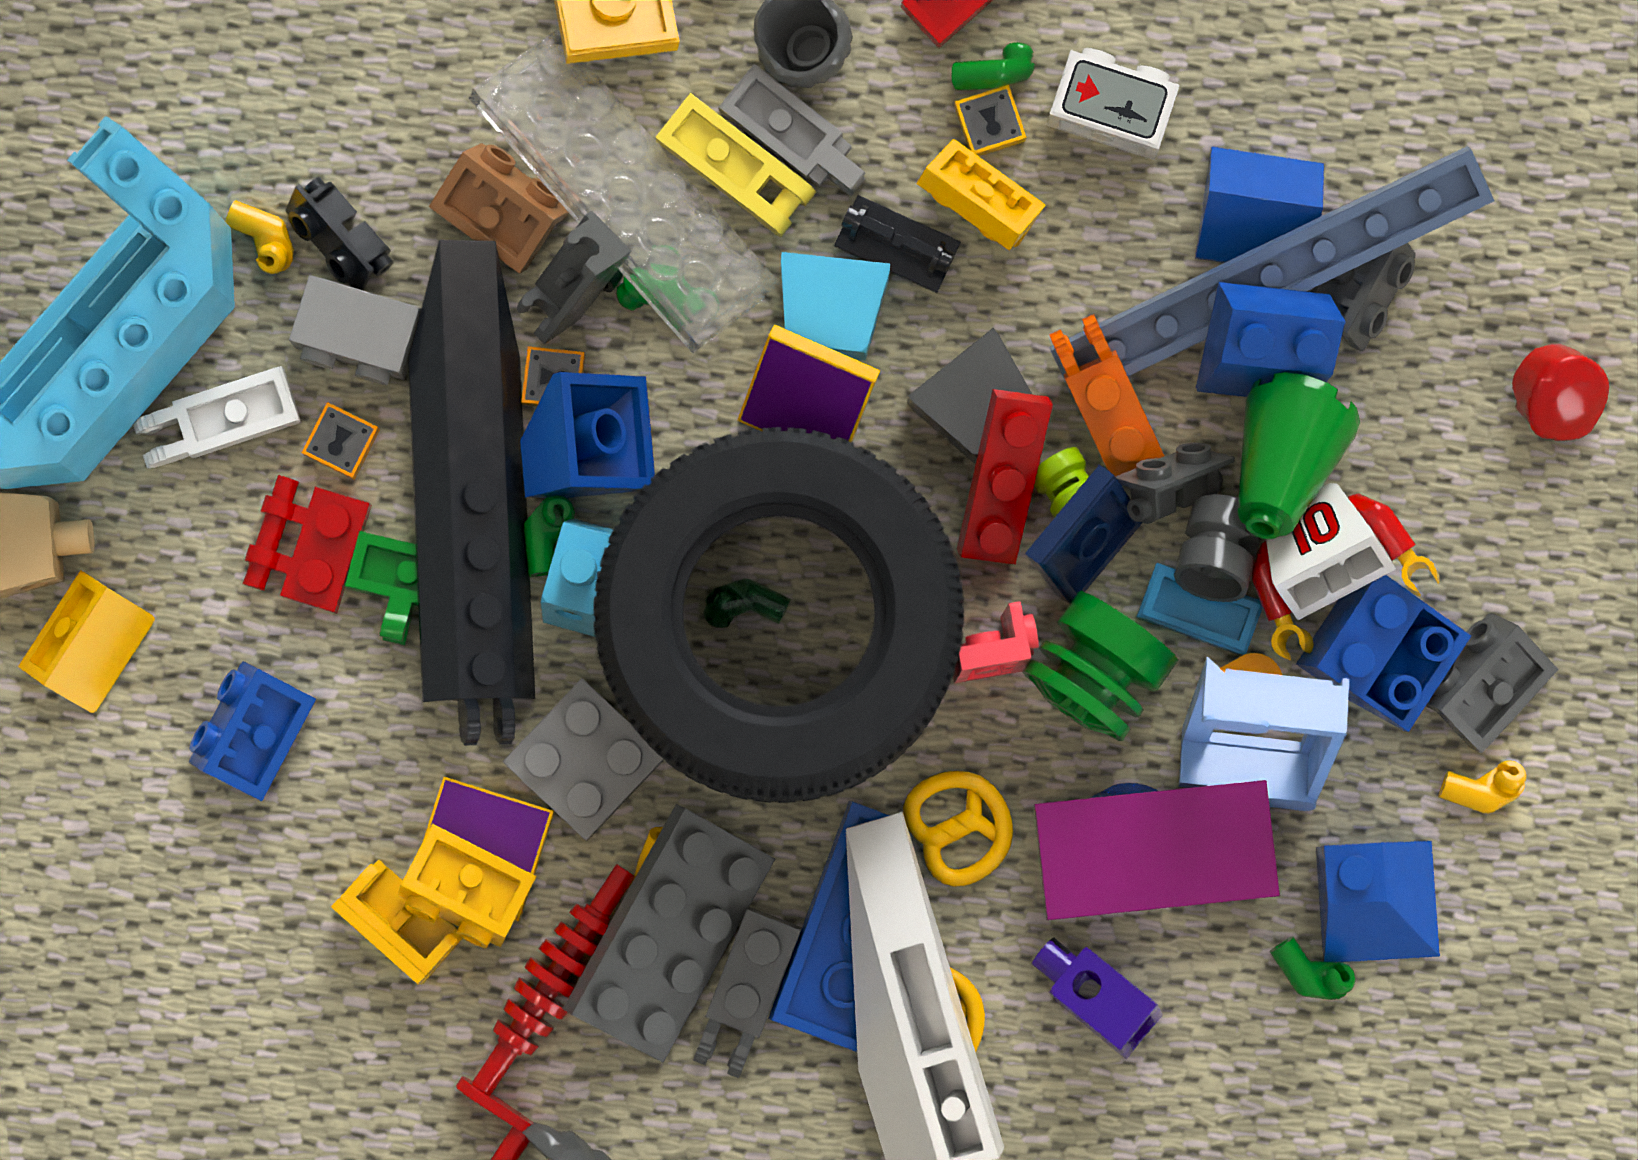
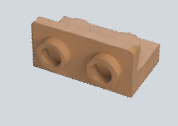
[429,143,571,274]

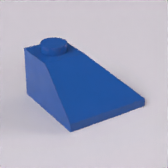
[520,372,655,498]
[1316,841,1440,962]

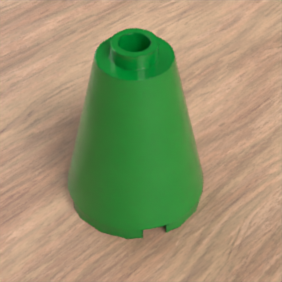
[1237,372,1360,539]

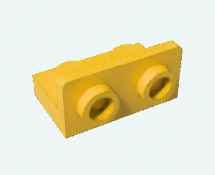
[916,138,1046,251]
[398,824,537,948]

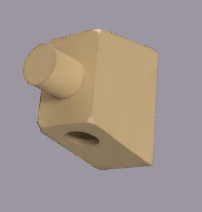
[0,492,95,599]

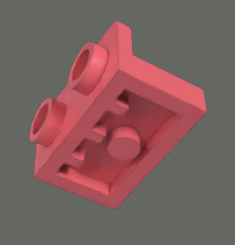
[953,601,1039,684]

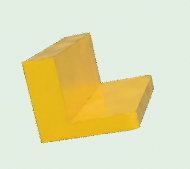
[18,570,155,713]

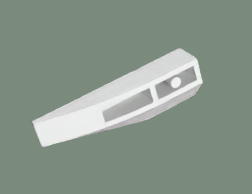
[846,812,1004,1160]

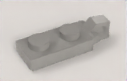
[718,64,866,196]

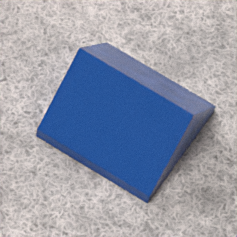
[1195,147,1324,263]

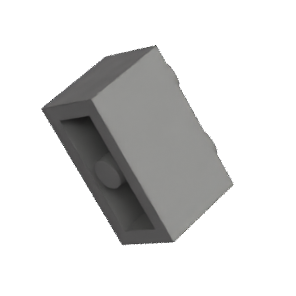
[289,275,421,385]

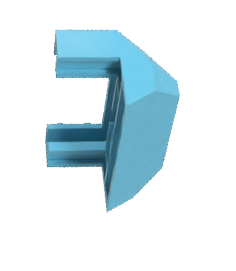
[0,116,235,489]

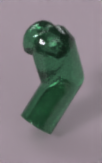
[703,578,792,628]

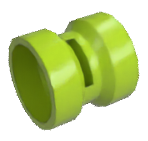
[1034,447,1089,518]

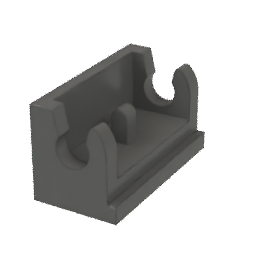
[517,211,632,344]

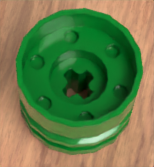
[1022,591,1179,741]

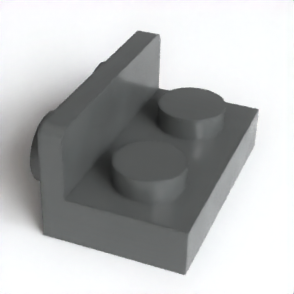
[1306,243,1416,352]
[1426,613,1559,754]

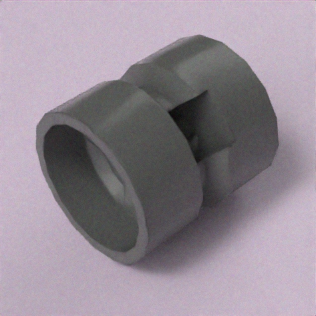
[1174,494,1261,602]

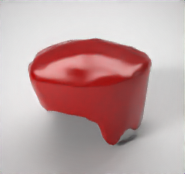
[1512,344,1609,441]

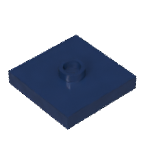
[1025,464,1142,604]

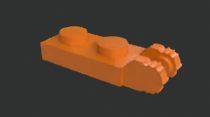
[1049,314,1164,477]

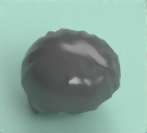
[753,0,853,88]

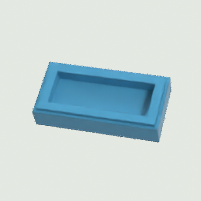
[1136,563,1263,656]

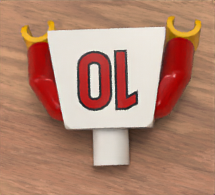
[1252,483,1439,660]

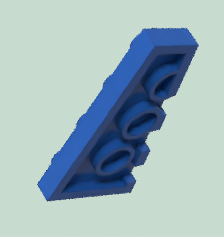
[768,801,889,1052]

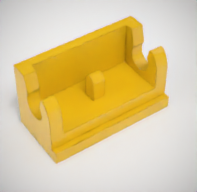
[331,860,463,984]

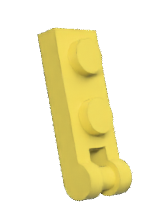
[655,93,816,237]

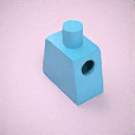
[781,252,890,361]
[541,518,613,637]

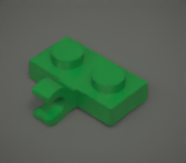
[345,531,418,646]

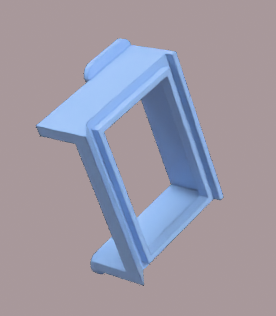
[1178,657,1349,811]

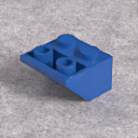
[1296,575,1471,732]

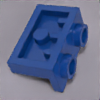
[189,661,316,801]

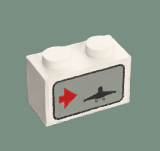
[1047,48,1180,160]

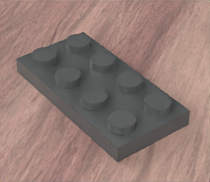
[563,804,775,1063]

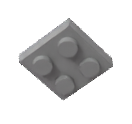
[502,678,664,841]

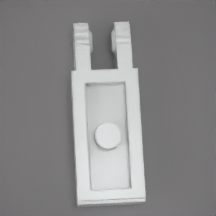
[133,366,302,469]

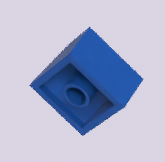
[1196,282,1345,397]

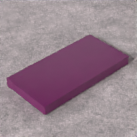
[1034,780,1280,921]

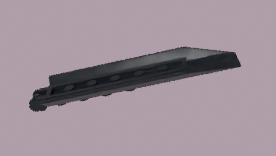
[408,240,535,746]

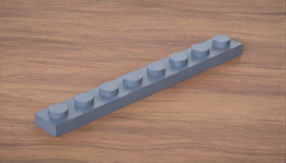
[1050,146,1495,398]

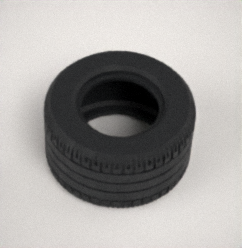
[593,427,964,803]

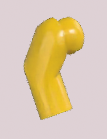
[1438,760,1527,814]

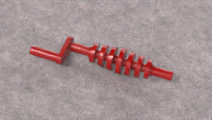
[455,864,636,1160]

